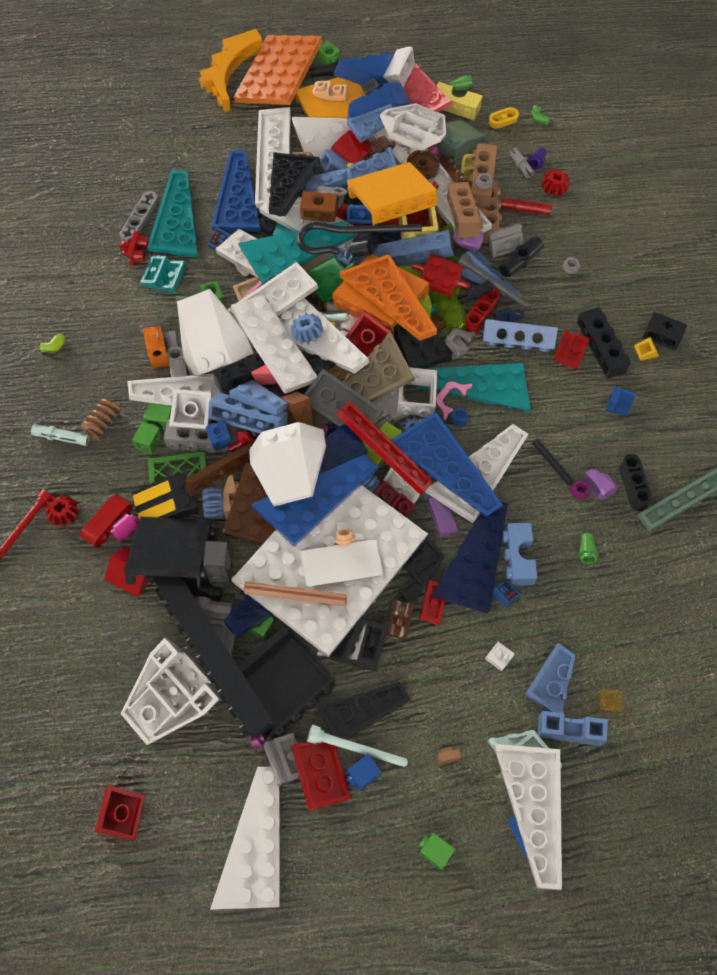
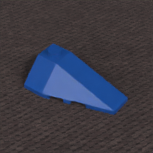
[333,52,395,88]
[348,82,410,119]

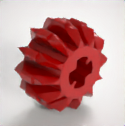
[541,168,570,197]
[44,494,79,528]

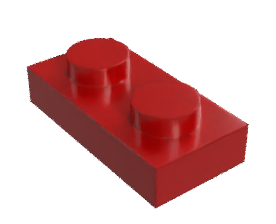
[419,580,448,625]

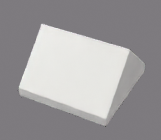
[383,46,415,87]
[169,389,212,430]

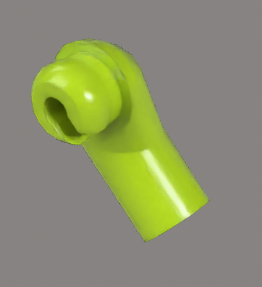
[40,334,65,352]

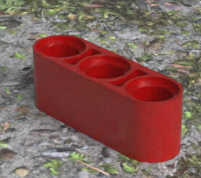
[465,288,500,334]
[80,494,133,548]

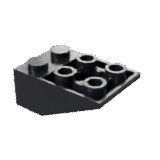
[317,620,388,672]

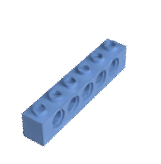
[349,230,454,266]

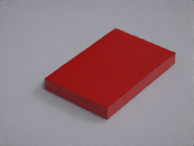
[291,735,351,811]

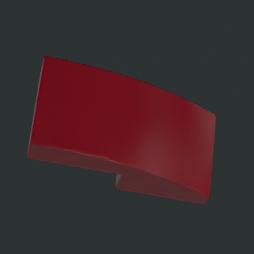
[373,481,416,518]

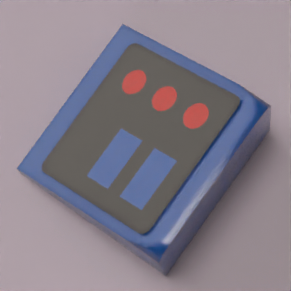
[207,227,230,250]
[492,580,521,608]

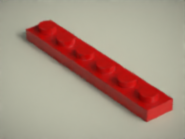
[336,401,433,495]

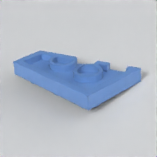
[347,104,393,143]
[346,147,397,180]
[302,169,348,192]
[229,380,288,416]
[524,643,575,713]

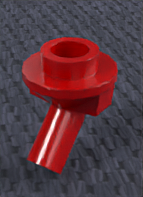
[228,429,253,453]

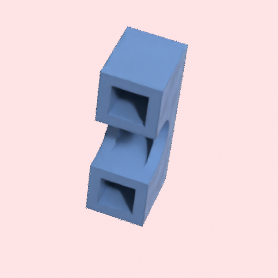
[502,523,538,586]
[537,711,608,746]

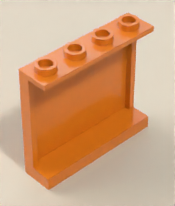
[332,254,429,336]

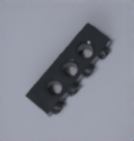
[577,307,631,379]
[213,354,266,395]

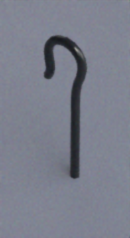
[296,222,422,255]

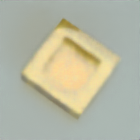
[599,689,622,714]

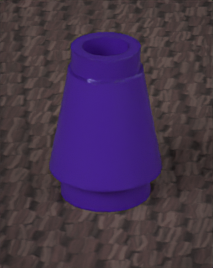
[528,148,547,170]

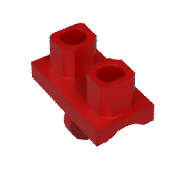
[119,231,149,266]

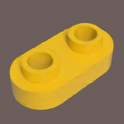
[488,107,519,129]

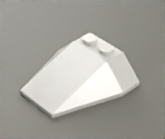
[380,103,446,151]
[177,289,255,375]
[249,422,326,506]
[121,638,220,745]

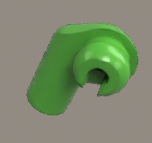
[531,105,550,125]

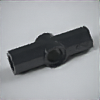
[499,236,544,277]

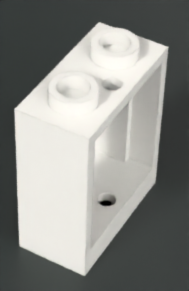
[396,367,437,417]

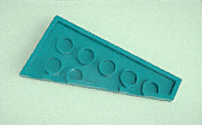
[147,170,198,258]
[238,221,355,285]
[417,363,531,413]

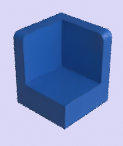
[606,386,636,417]

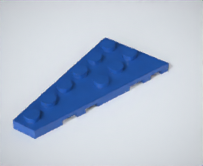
[211,151,261,231]
[391,411,503,517]
[251,455,378,547]

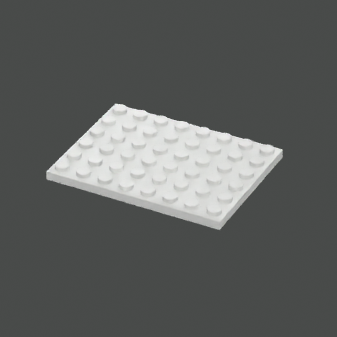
[232,465,428,657]

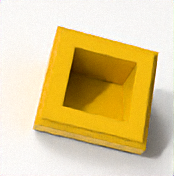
[634,337,659,361]

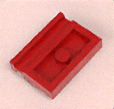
[553,330,590,370]

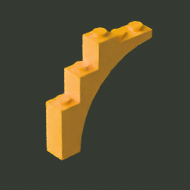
[199,29,263,112]

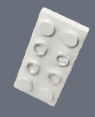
[216,229,259,279]

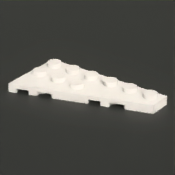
[278,298,369,374]
[127,374,220,406]
[425,424,528,523]

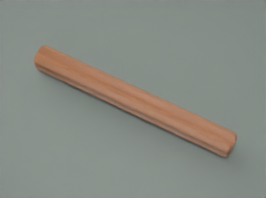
[244,582,347,606]

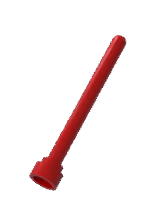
[0,489,53,560]

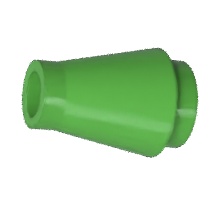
[449,75,473,91]
[579,533,599,564]

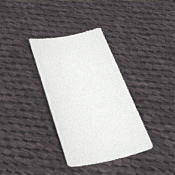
[300,539,383,587]

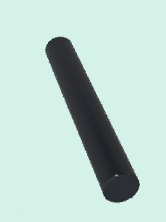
[532,439,574,485]

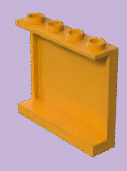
[295,77,366,118]
[347,162,437,225]

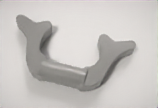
[445,328,476,358]

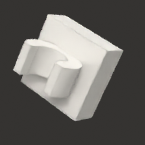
[485,642,514,672]

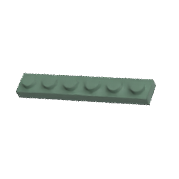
[637,468,717,532]

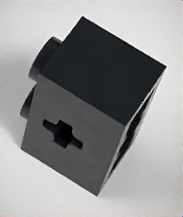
[642,312,687,351]

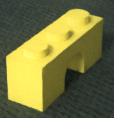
[437,82,483,120]

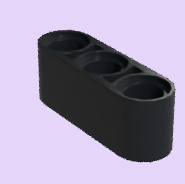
[350,233,383,257]
[619,454,652,511]

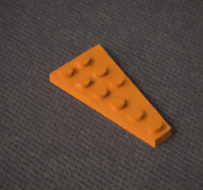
[340,254,437,341]

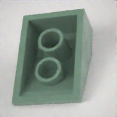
[435,119,485,162]

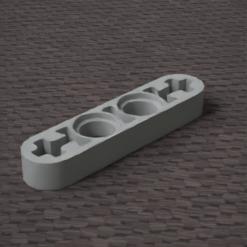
[120,191,158,241]

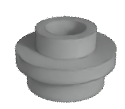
[475,173,493,189]
[562,257,580,274]

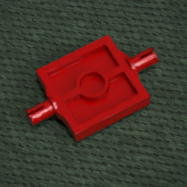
[412,254,470,297]

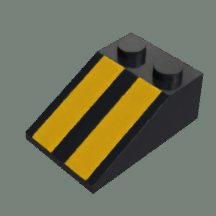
[132,472,198,521]

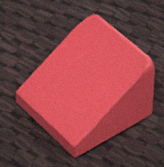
[251,365,277,385]

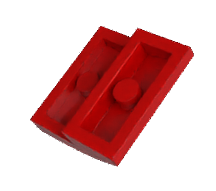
[331,130,375,164]

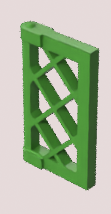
[148,451,206,484]

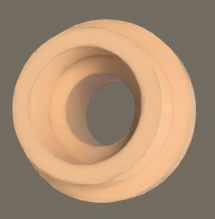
[335,529,355,546]

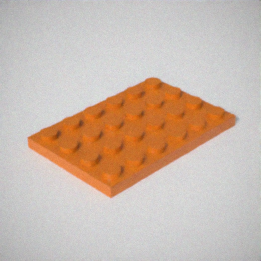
[233,35,323,105]

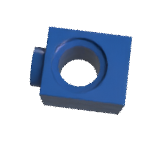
[206,420,232,451]
[346,754,381,791]

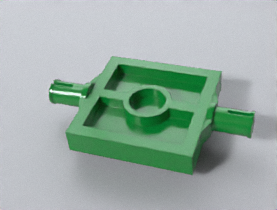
[306,255,356,303]

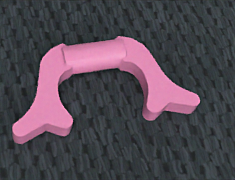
[436,382,472,421]

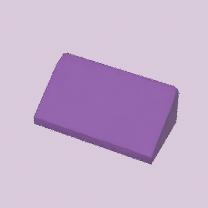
[427,498,458,537]

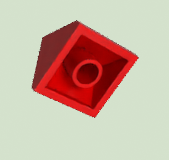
[345,310,393,357]
[104,546,149,598]
[95,785,146,841]

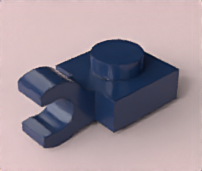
[493,308,525,331]

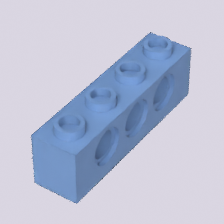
[482,319,558,352]
[208,393,288,433]

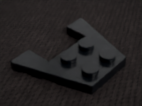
[399,536,445,603]

